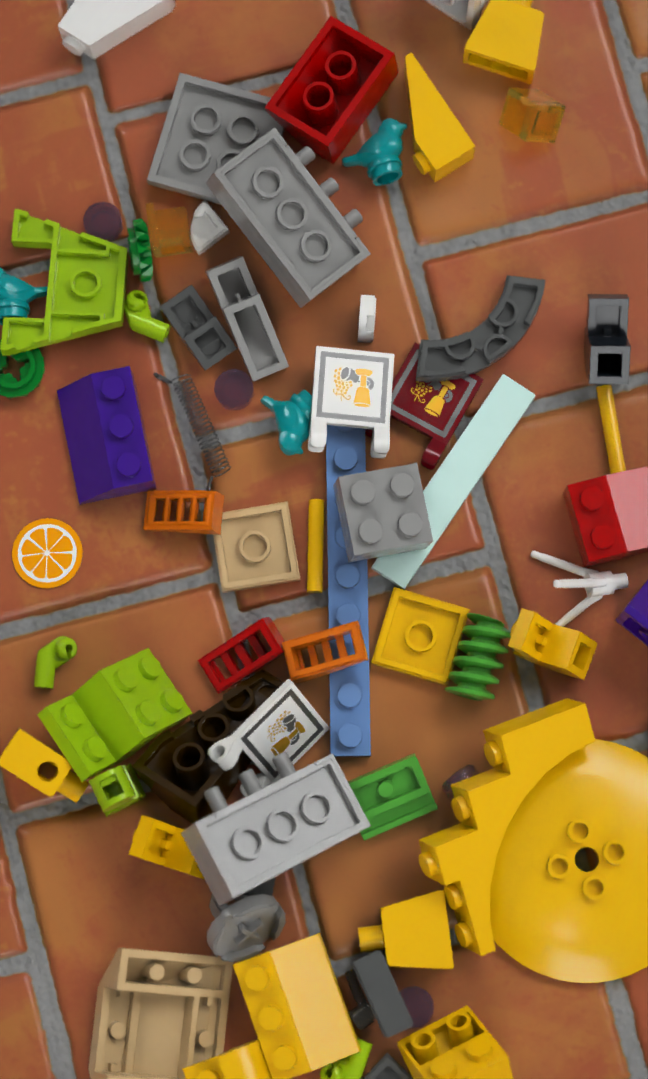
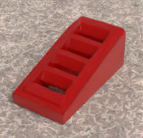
[198,617,285,694]

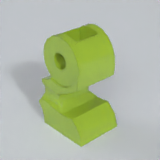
[88,763,146,817]

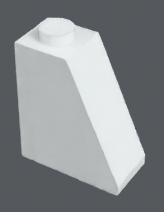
[58,0,176,59]

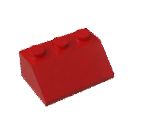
[264,16,399,165]

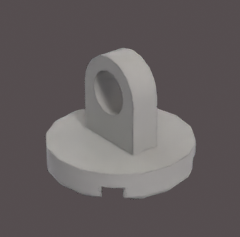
[207,894,286,962]

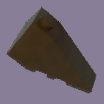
[132,669,284,824]

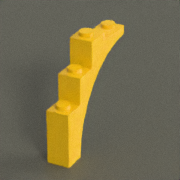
[418,698,595,956]

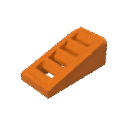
[143,490,224,535]
[282,621,368,684]

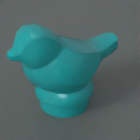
[342,118,407,186]
[0,267,48,325]
[260,389,312,456]

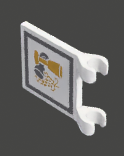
[308,346,394,459]
[208,679,330,797]

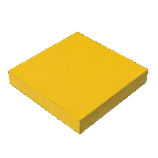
[371,587,470,686]

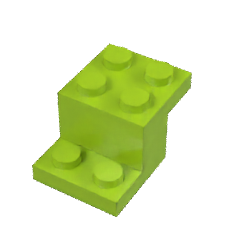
[37,648,193,782]

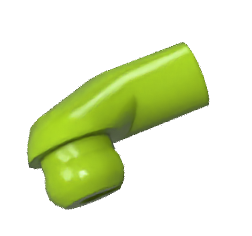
[124,290,171,343]
[34,636,77,689]
[320,1038,373,1079]

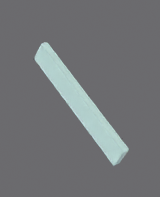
[371,374,536,590]

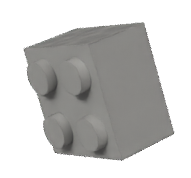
[333,463,433,562]

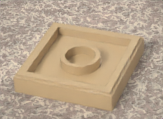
[213,501,301,593]

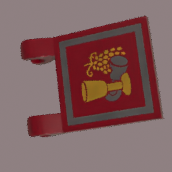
[366,342,484,470]

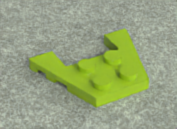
[0,209,129,356]

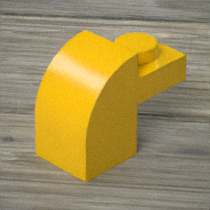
[508,608,598,680]
[129,815,205,880]
[182,1039,272,1079]

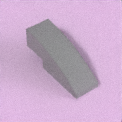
[205,256,289,382]

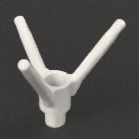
[531,550,629,627]

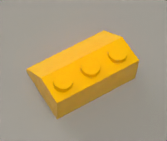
[233,933,361,1079]

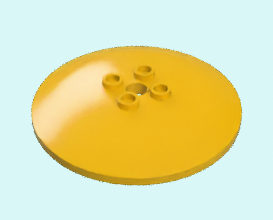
[490,739,648,983]

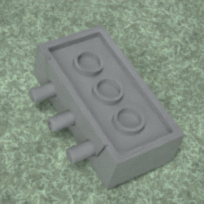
[206,127,371,308]
[181,752,371,906]

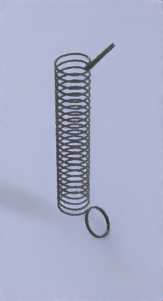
[153,373,231,491]

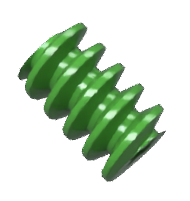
[444,613,511,701]

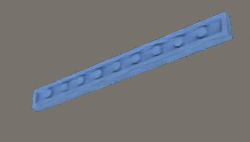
[326,425,371,757]

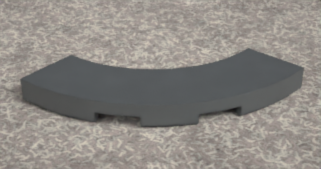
[416,275,546,382]

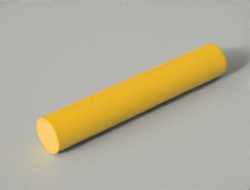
[596,385,626,474]
[307,499,324,593]

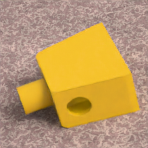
[463,0,544,84]
[0,727,89,803]
[358,890,454,969]

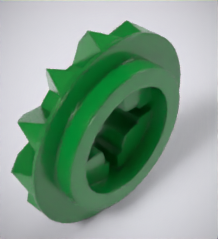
[127,218,153,282]
[0,339,45,399]

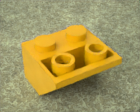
[397,1005,513,1079]

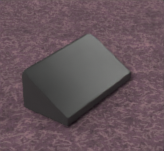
[351,951,413,1038]

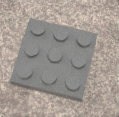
[147,73,285,205]

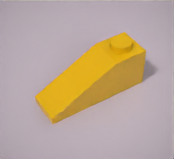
[404,52,475,182]

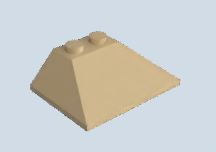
[88,948,233,1079]

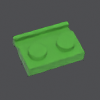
[348,753,438,840]

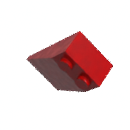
[563,466,648,568]

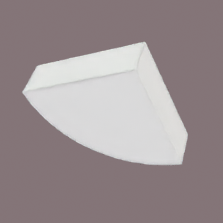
[190,200,229,255]
[358,294,377,343]

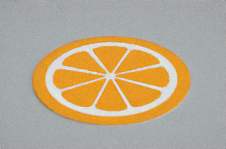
[12,518,83,588]

